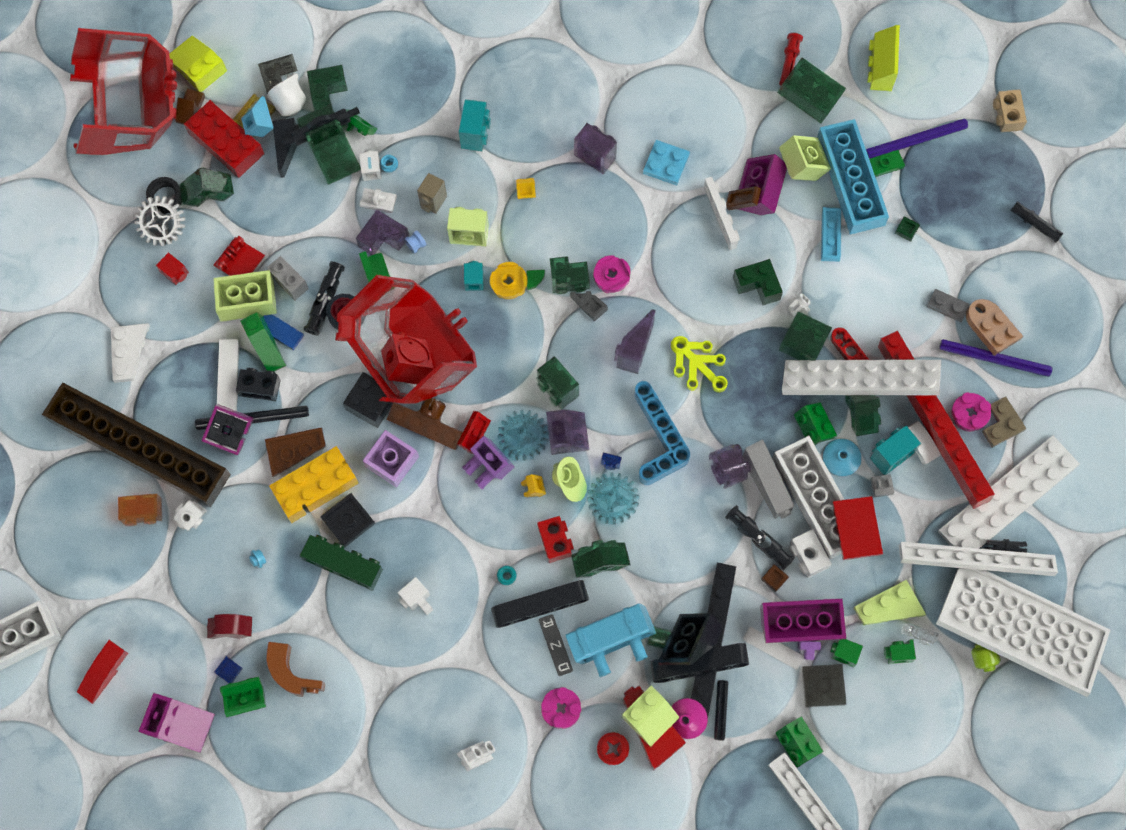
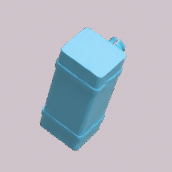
[565,603,656,677]

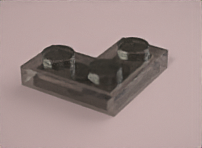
[258,54,298,94]

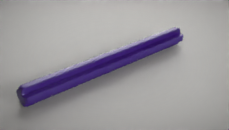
[866,118,968,159]
[939,339,1053,377]

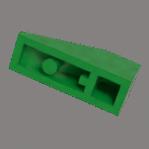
[240,312,287,372]

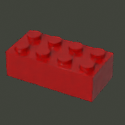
[184,100,264,178]

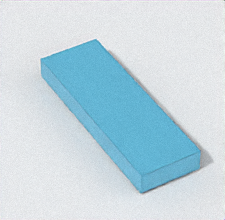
[821,207,841,262]

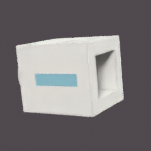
[359,151,382,181]

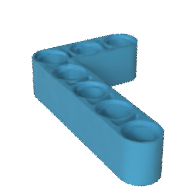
[634,381,690,485]

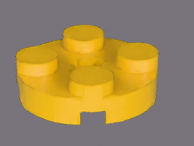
[490,262,528,299]

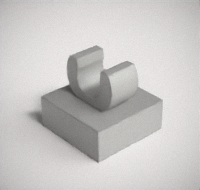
[870,474,895,498]

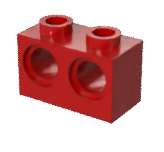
[537,516,574,563]

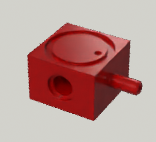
[381,332,434,385]

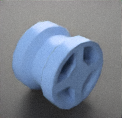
[404,230,427,254]

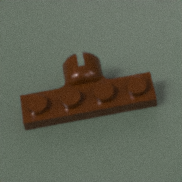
[386,398,463,450]

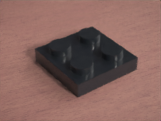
[320,493,376,547]

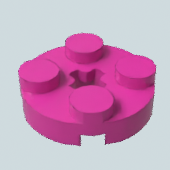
[593,255,631,293]
[951,392,991,432]
[541,687,581,729]

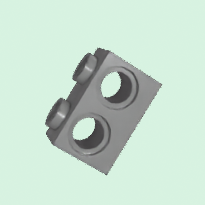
[267,256,309,301]

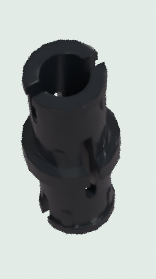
[985,539,1027,553]

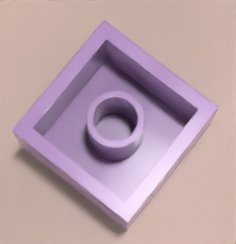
[363,430,419,488]

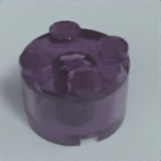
[709,444,751,489]

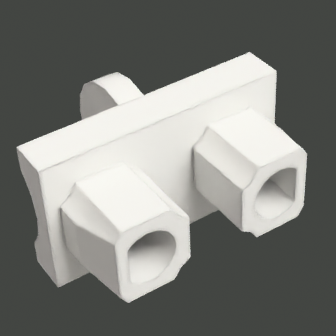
[359,188,397,213]
[457,741,495,771]

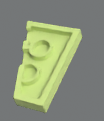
[854,580,926,625]

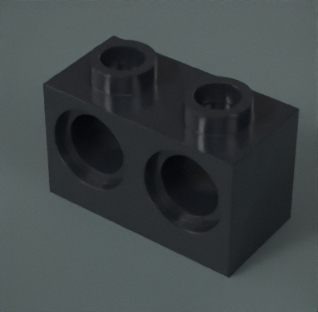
[236,368,281,401]

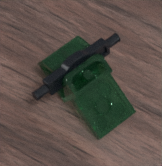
[282,104,361,185]

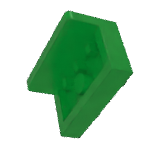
[794,402,837,446]
[220,677,266,717]
[775,716,824,768]

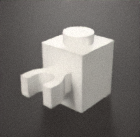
[398,577,433,615]

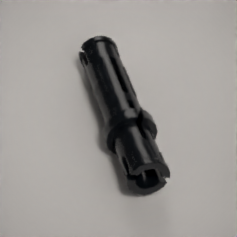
[1010,201,1063,243]

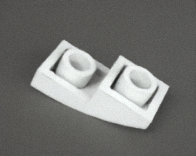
[908,421,941,464]

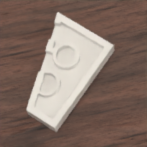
[111,323,150,383]

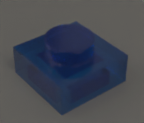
[601,452,622,470]

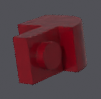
[207,614,252,639]

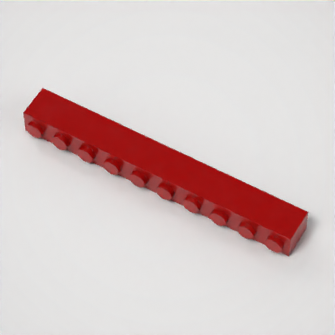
[878,331,995,509]

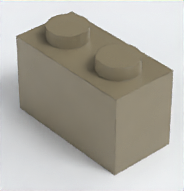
[417,173,447,214]

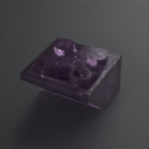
[546,409,589,455]

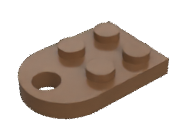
[966,299,1024,356]

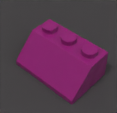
[738,154,787,215]

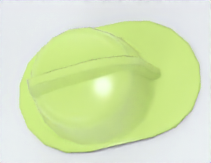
[552,457,587,502]

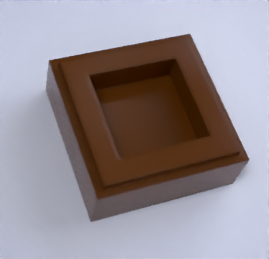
[761,564,789,592]

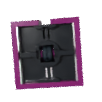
[202,404,254,455]

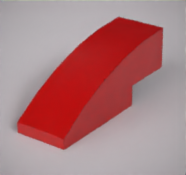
[77,640,129,704]

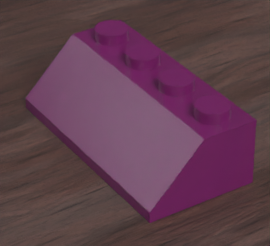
[760,598,846,643]

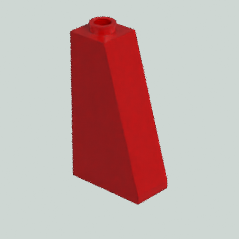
[623,686,686,770]

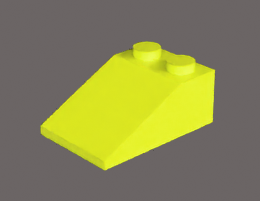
[169,35,227,92]

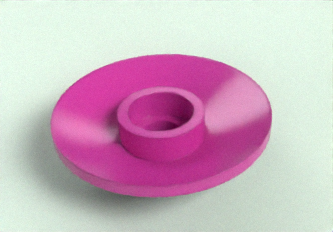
[671,698,708,739]

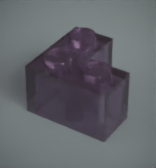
[356,210,410,255]

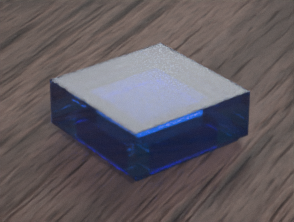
[214,656,243,683]

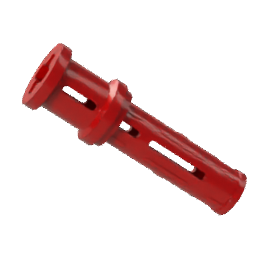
[779,33,803,87]

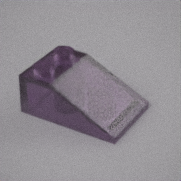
[614,309,656,374]

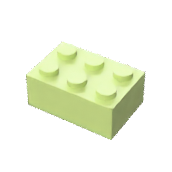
[213,270,277,322]

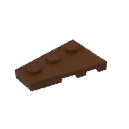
[265,427,326,477]

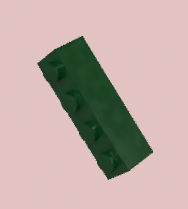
[300,535,383,591]

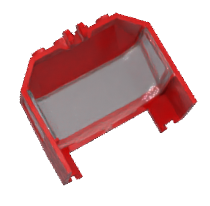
[70,28,177,155]
[335,275,477,404]

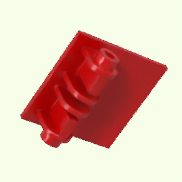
[213,236,265,276]

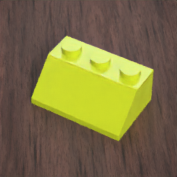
[867,25,900,91]

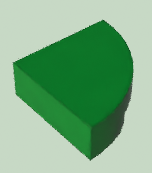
[527,270,545,290]

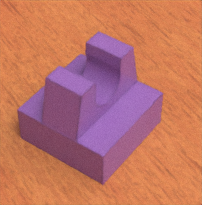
[798,641,821,660]

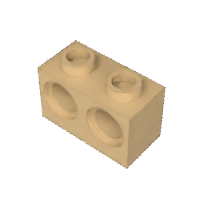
[993,89,1027,132]

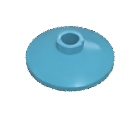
[823,439,862,476]

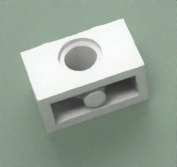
[789,529,832,578]

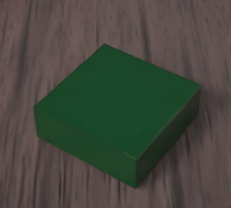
[895,216,920,242]

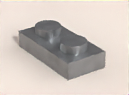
[927,289,970,322]

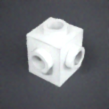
[174,498,207,531]

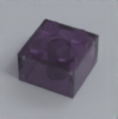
[574,123,617,174]

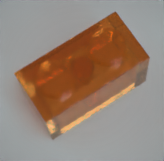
[118,493,162,526]

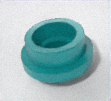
[497,566,517,585]

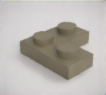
[982,397,1027,448]

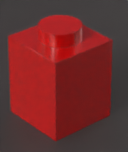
[156,252,189,285]

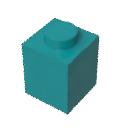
[464,261,484,291]

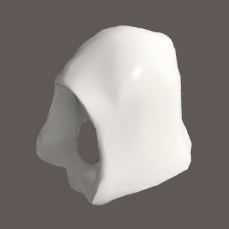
[266,72,306,116]

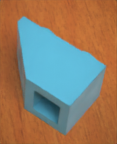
[241,96,273,137]

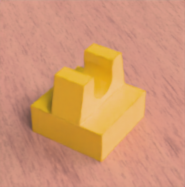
[516,178,536,199]
[521,474,546,497]

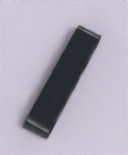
[491,580,589,628]
[650,643,749,683]

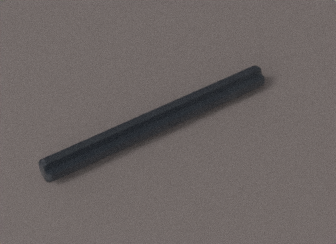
[195,406,309,430]

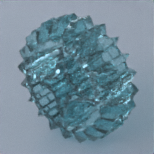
[497,410,549,461]
[587,472,640,525]

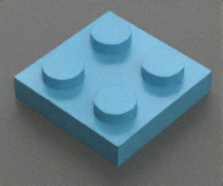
[643,140,690,186]

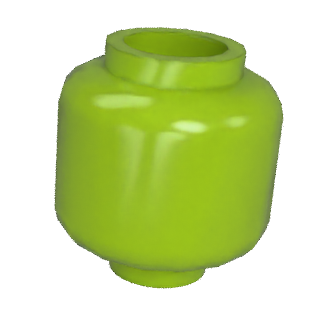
[971,644,1001,672]

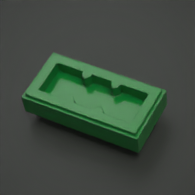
[869,150,905,177]

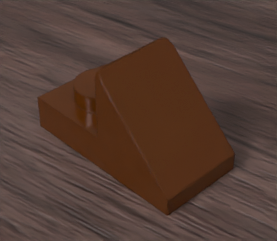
[175,88,205,125]

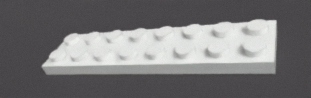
[782,360,941,395]
[938,436,1080,549]

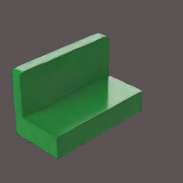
[359,251,393,287]

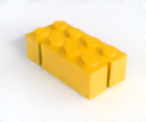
[269,446,359,523]

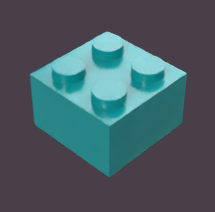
[459,99,491,151]
[870,426,922,475]

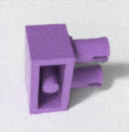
[462,436,515,490]

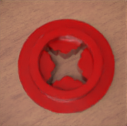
[597,732,629,765]

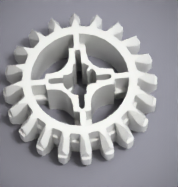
[134,196,186,246]

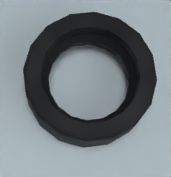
[146,177,183,214]

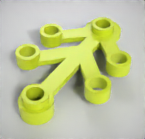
[671,336,728,393]

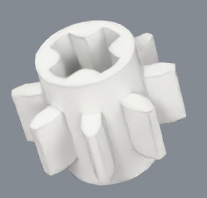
[787,294,811,317]

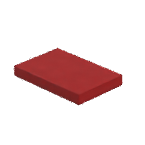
[832,496,883,560]

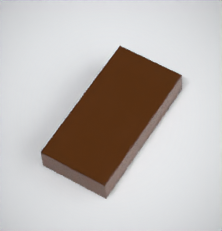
[726,186,761,210]

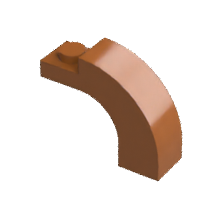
[267,642,325,697]

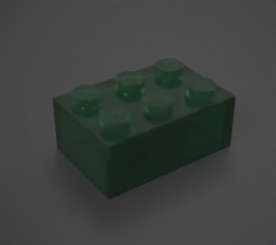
[777,57,847,123]

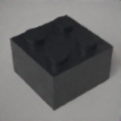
[343,372,393,428]

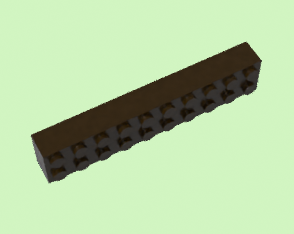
[41,382,231,508]

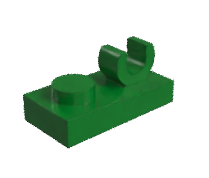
[341,109,377,136]

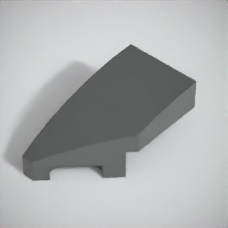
[570,291,608,321]

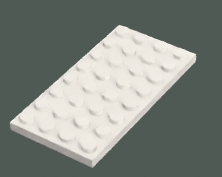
[936,568,1110,697]

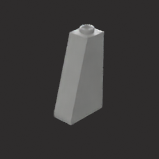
[742,440,794,519]

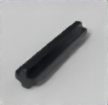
[714,680,728,741]

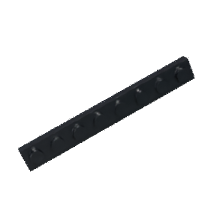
[687,562,737,719]

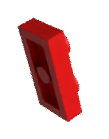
[457,411,491,454]

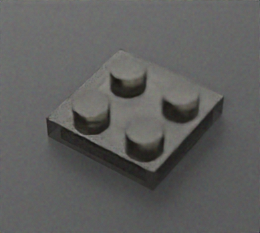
[801,664,847,708]

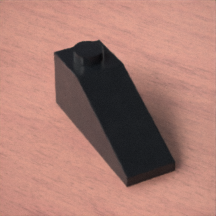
[272,118,300,178]

